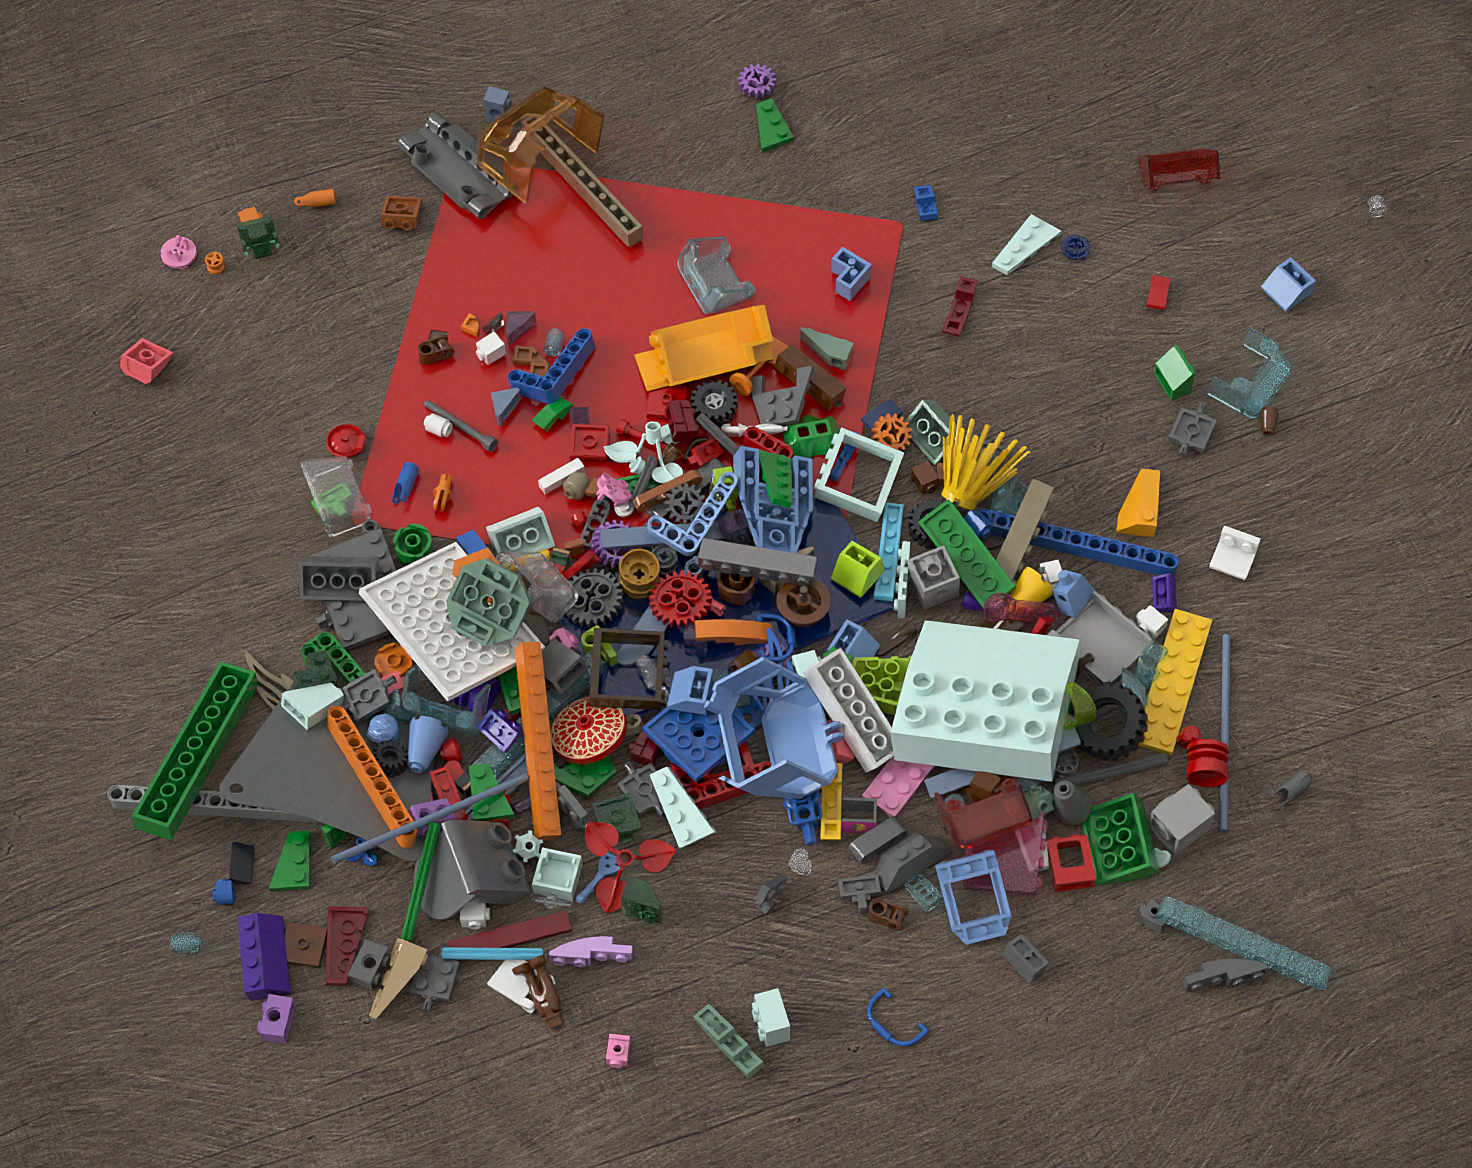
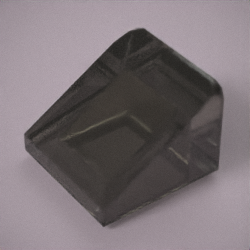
[482,312,504,334]

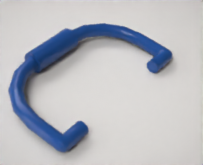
[757,613,796,662]
[867,988,929,1047]

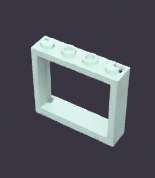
[814,428,904,522]

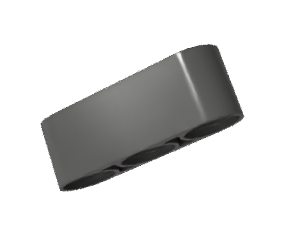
[849,816,907,864]

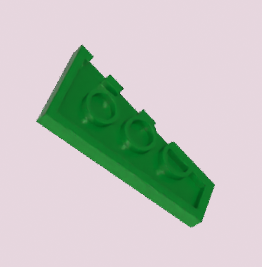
[759,450,792,508]

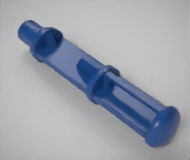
[829,432,860,481]

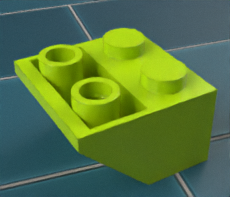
[831,541,885,598]

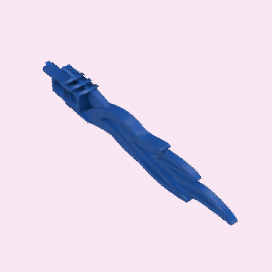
[761,628,823,846]

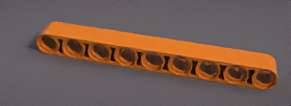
[327,706,418,848]

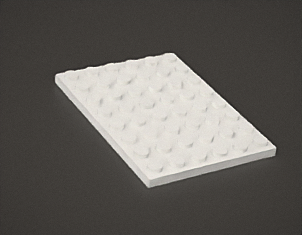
[359,542,545,702]

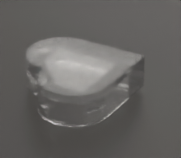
[787,848,812,875]

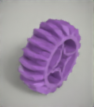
[591,519,642,570]

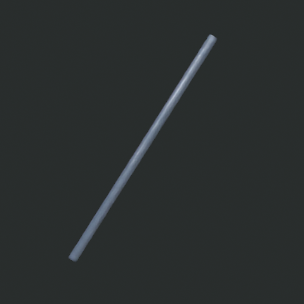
[1220,634,1230,832]
[331,773,529,864]

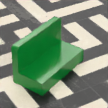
[321,824,347,849]

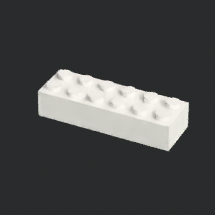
[802,648,894,772]

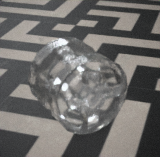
[1367,195,1387,217]

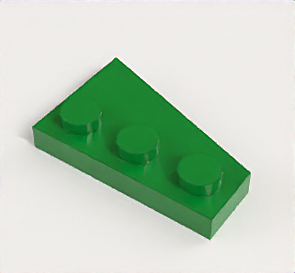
[756,98,794,153]
[269,830,310,892]

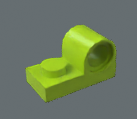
[581,625,618,667]

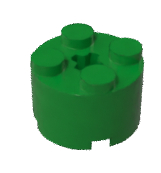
[393,524,434,566]

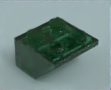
[621,876,662,924]

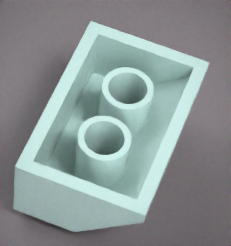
[486,507,555,563]

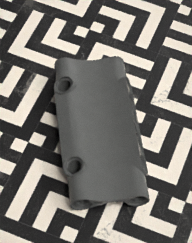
[397,113,520,219]

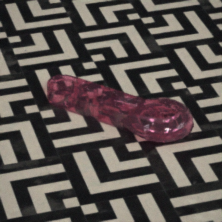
[983,592,1059,622]

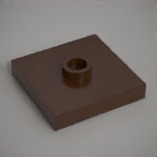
[285,922,327,968]

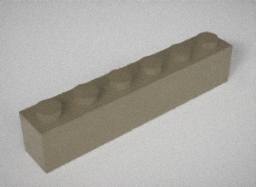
[996,479,1056,585]

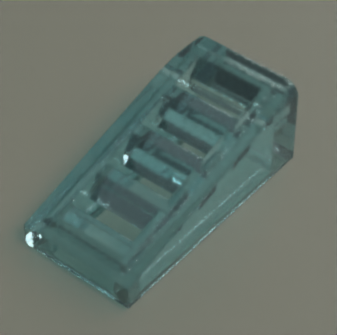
[903,873,943,912]

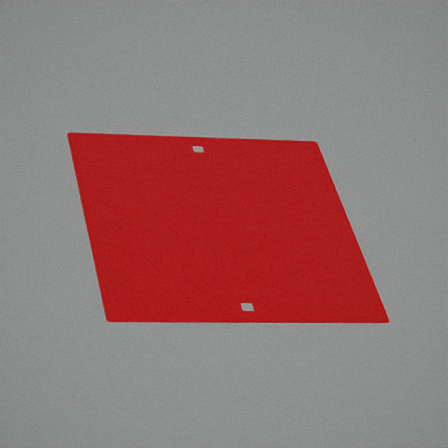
[352,163,903,595]

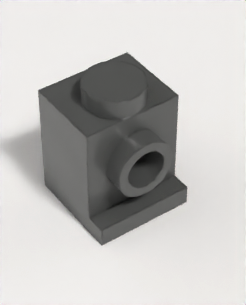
[1139,900,1173,934]

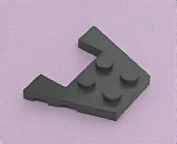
[750,366,815,426]

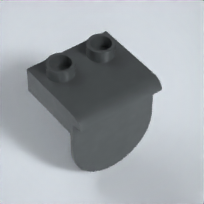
[414,819,530,919]

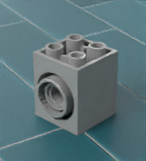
[908,545,960,610]
[1148,784,1215,856]

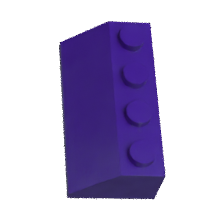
[238,913,291,1001]

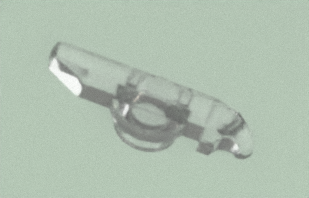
[532,894,572,909]

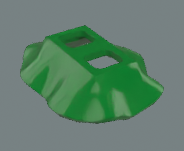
[783,415,843,458]

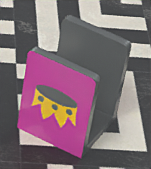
[841,797,877,833]

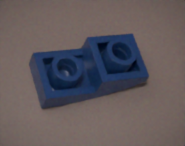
[861,399,903,433]

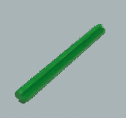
[401,822,441,942]

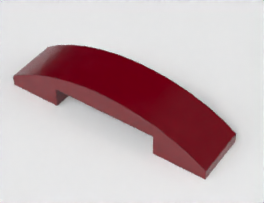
[942,276,978,337]

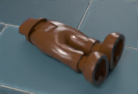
[512,954,564,1029]

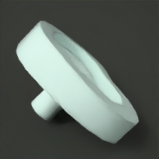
[1154,848,1171,868]

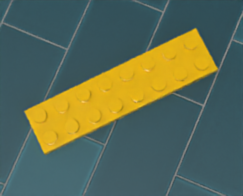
[1138,609,1212,756]

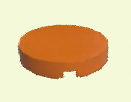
[374,643,414,677]

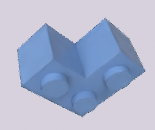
[831,247,872,301]

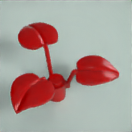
[585,821,676,913]

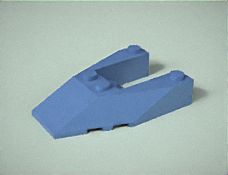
[733,446,813,553]

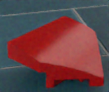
[559,549,599,583]

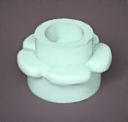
[629,456,646,474]

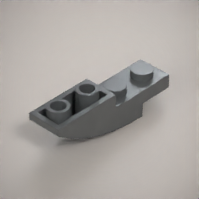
[1183,959,1268,991]

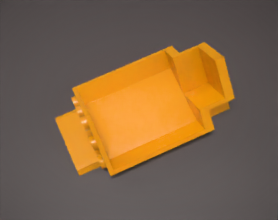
[634,305,775,391]

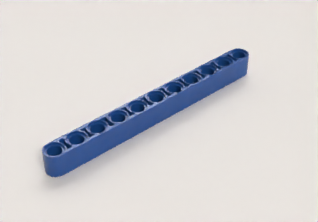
[978,509,1179,576]

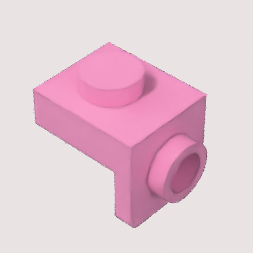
[549,628,581,653]

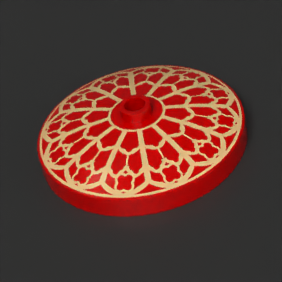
[550,696,628,764]

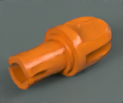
[433,474,453,512]

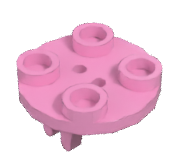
[161,235,197,270]
[596,473,631,507]

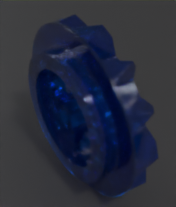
[1061,235,1090,260]

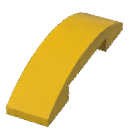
[821,763,842,840]

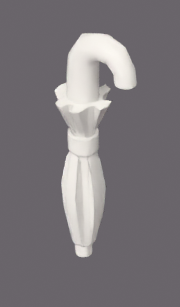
[721,423,787,437]

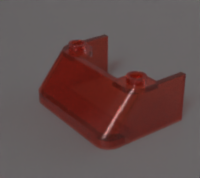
[1138,148,1221,190]
[934,775,1032,849]

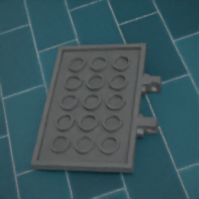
[310,528,397,651]

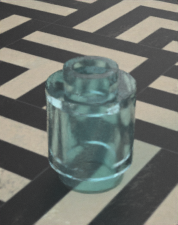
[543,328,565,357]
[170,932,201,953]

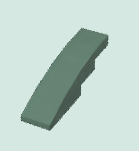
[693,1004,765,1079]

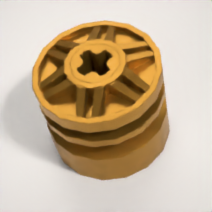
[619,549,660,599]

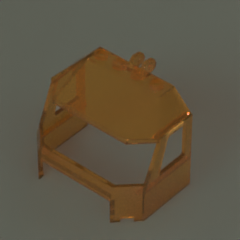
[476,85,605,204]

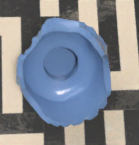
[366,714,400,744]

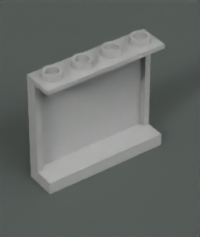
[1047,591,1153,685]

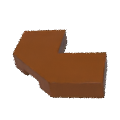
[513,346,550,377]

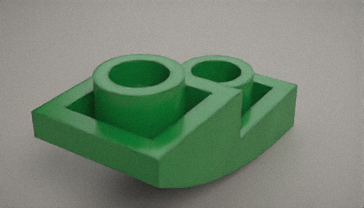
[532,396,574,432]

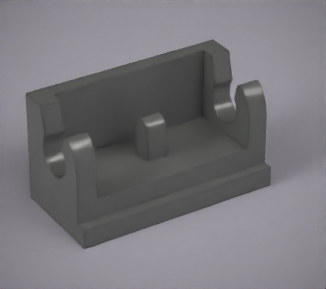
[1002,934,1049,984]

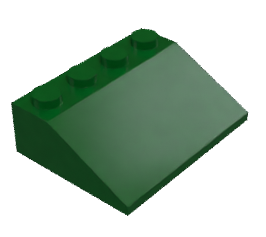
[1082,793,1160,886]

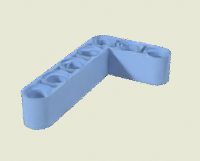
[647,472,737,556]

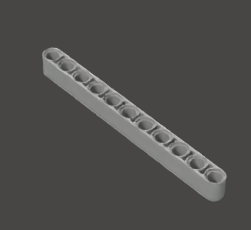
[107,785,319,823]

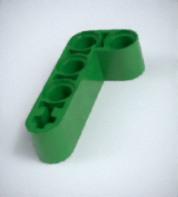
[301,632,365,685]

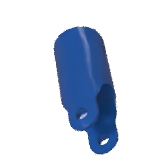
[392,462,419,504]

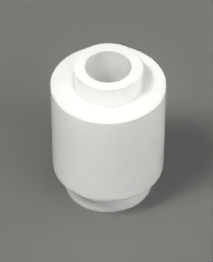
[424,413,453,437]

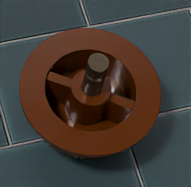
[777,578,831,628]

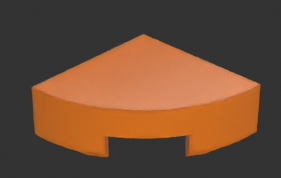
[461,313,479,337]

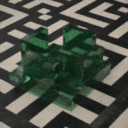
[236,215,280,259]
[592,792,642,844]

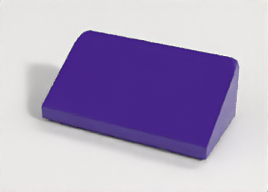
[1152,573,1177,612]

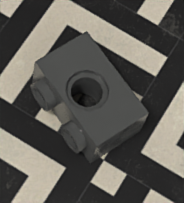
[348,939,391,991]

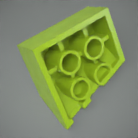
[852,656,912,716]

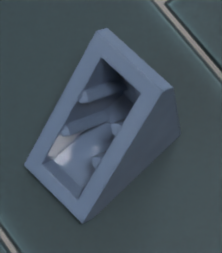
[491,388,521,426]

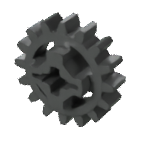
[664,483,705,524]

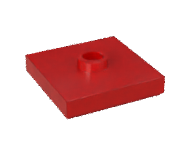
[646,385,687,419]
[569,424,610,461]

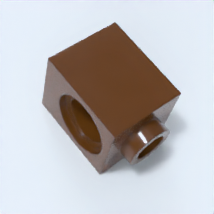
[911,461,939,495]

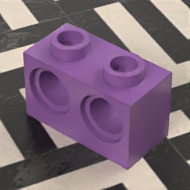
[408,798,456,836]

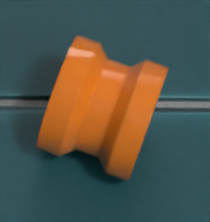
[205,252,225,275]

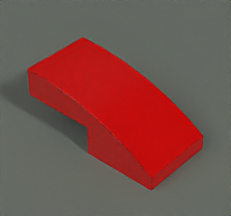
[1147,275,1170,310]

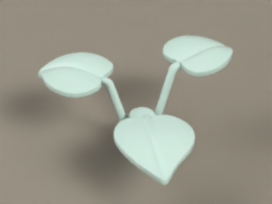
[604,422,683,483]

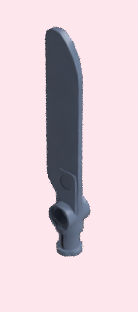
[617,553,705,667]

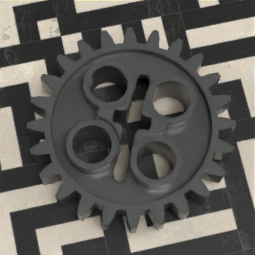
[561,568,624,628]

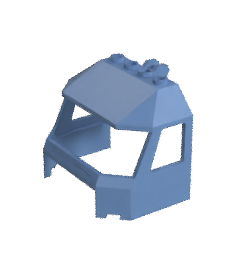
[704,657,844,799]

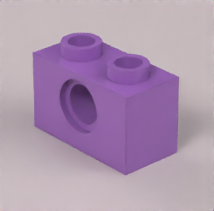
[257,994,296,1044]

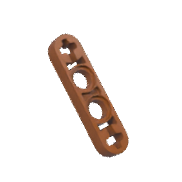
[633,470,703,512]

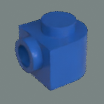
[212,879,236,905]

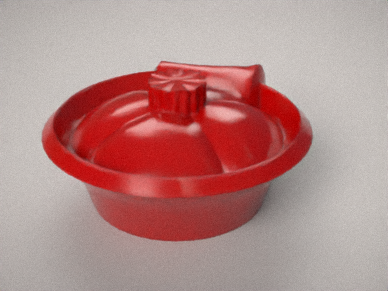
[326,424,367,458]

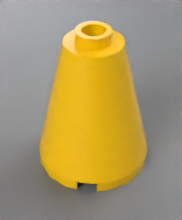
[1002,567,1054,619]

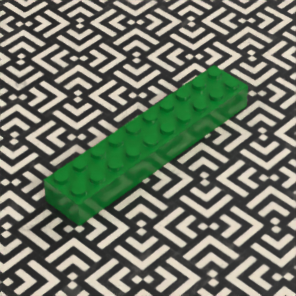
[132,661,259,840]

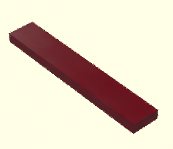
[448,911,572,961]

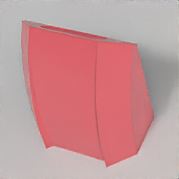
[120,338,174,385]

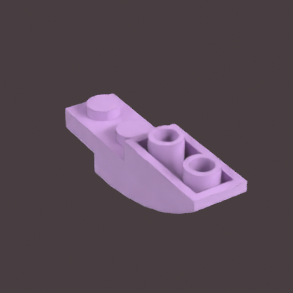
[549,936,633,967]

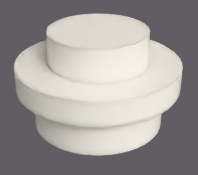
[615,501,634,518]

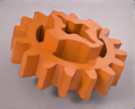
[871,413,912,452]

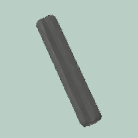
[696,413,740,456]
[630,456,658,505]

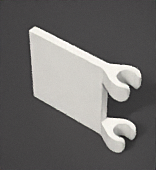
[487,960,555,1014]

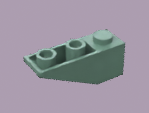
[800,327,853,370]

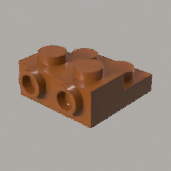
[380,196,422,231]

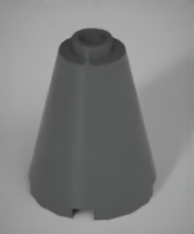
[1053,780,1092,826]

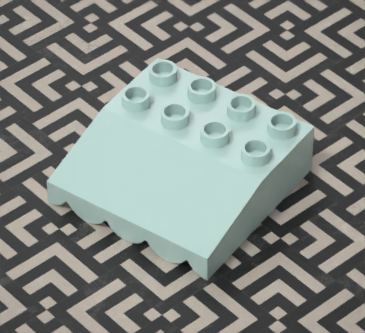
[891,620,1080,781]

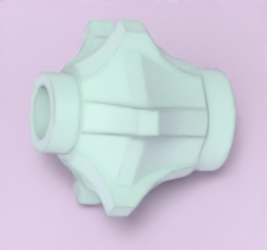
[512,830,543,862]

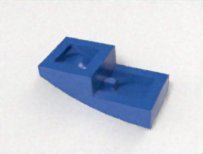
[914,185,938,221]

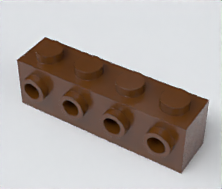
[774,345,847,410]

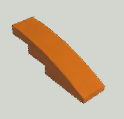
[695,620,772,645]

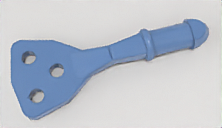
[576,852,620,903]

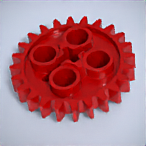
[649,570,712,629]

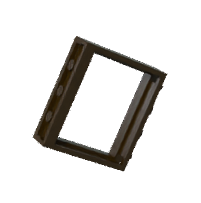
[589,628,668,710]

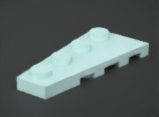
[992,214,1062,275]

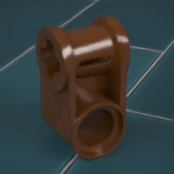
[418,335,455,365]
[868,899,909,931]

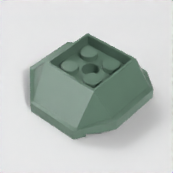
[446,558,532,647]

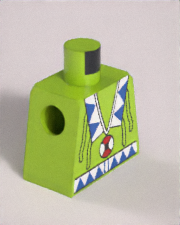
[708,466,739,515]

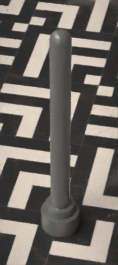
[424,400,498,452]

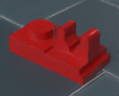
[688,437,725,466]

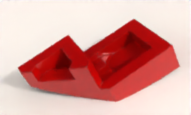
[1031,616,1054,635]

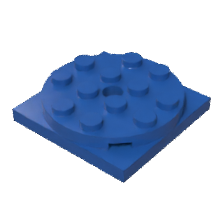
[642,690,755,782]

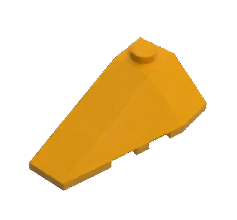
[1116,469,1160,537]

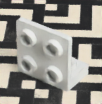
[1209,526,1261,580]

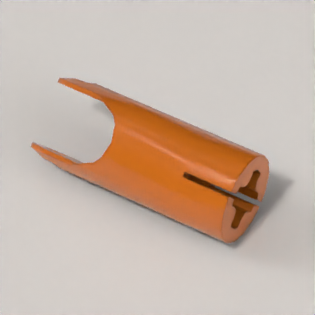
[294,189,336,208]

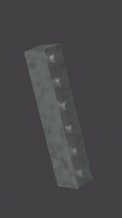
[698,538,817,586]

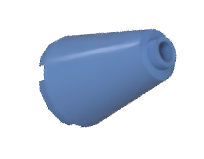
[407,716,449,773]

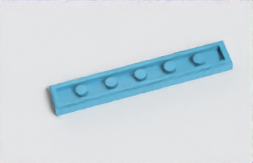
[874,502,904,601]

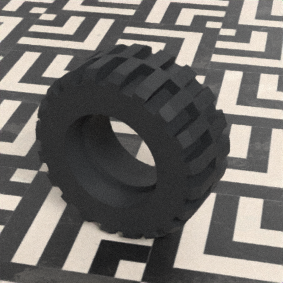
[1069,682,1148,761]

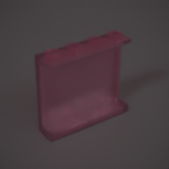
[963,807,1048,895]

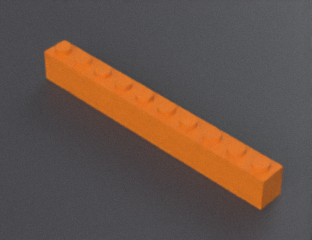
[515,642,561,841]

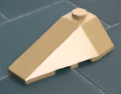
[369,938,428,1019]

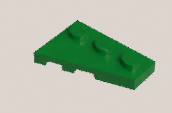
[469,763,515,821]

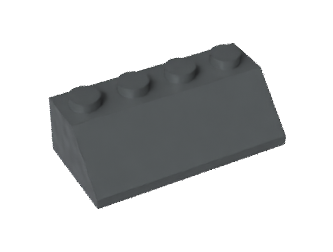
[299,556,380,601]

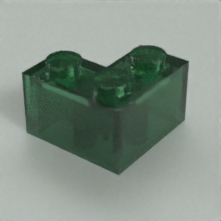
[293,650,337,690]

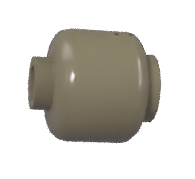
[563,472,591,500]

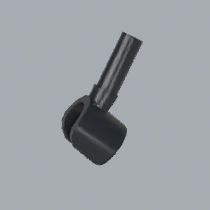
[739,528,756,547]

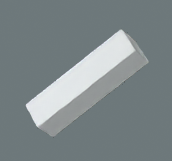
[538,458,585,494]

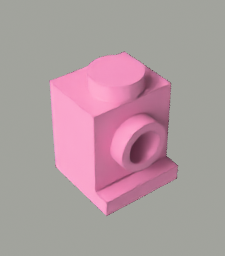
[606,1034,631,1068]

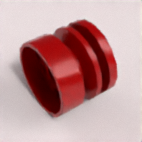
[1186,739,1229,788]

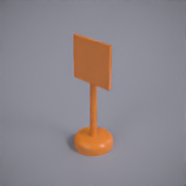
[729,336,789,396]

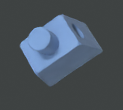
[1053,570,1095,618]

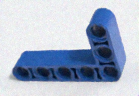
[507,328,595,404]

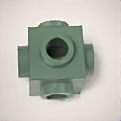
[1020,785,1054,819]

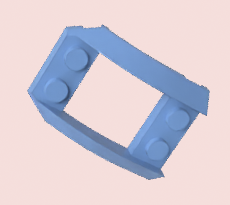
[935,850,1012,945]

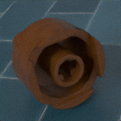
[717,571,756,605]

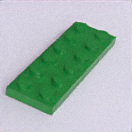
[918,499,1016,611]

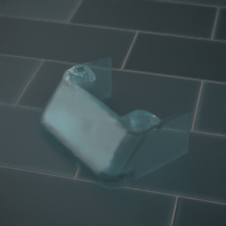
[1208,327,1291,418]
[401,664,490,736]

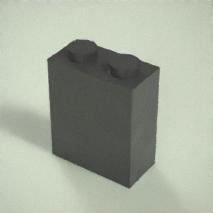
[542,639,589,695]

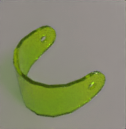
[1063,682,1097,730]

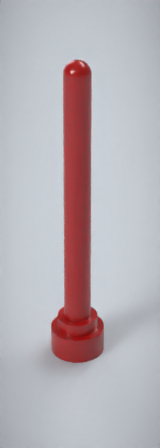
[616,419,698,466]

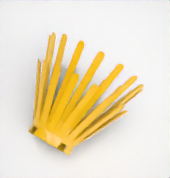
[941,414,1030,510]

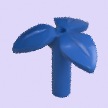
[347,838,378,866]

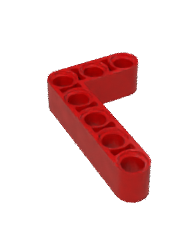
[734,426,793,520]
[670,761,772,810]

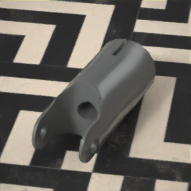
[1268,770,1312,809]

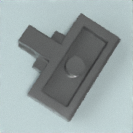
[755,874,788,914]
[838,874,881,914]

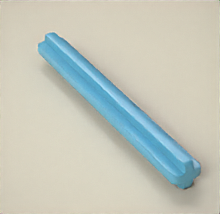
[441,947,543,960]

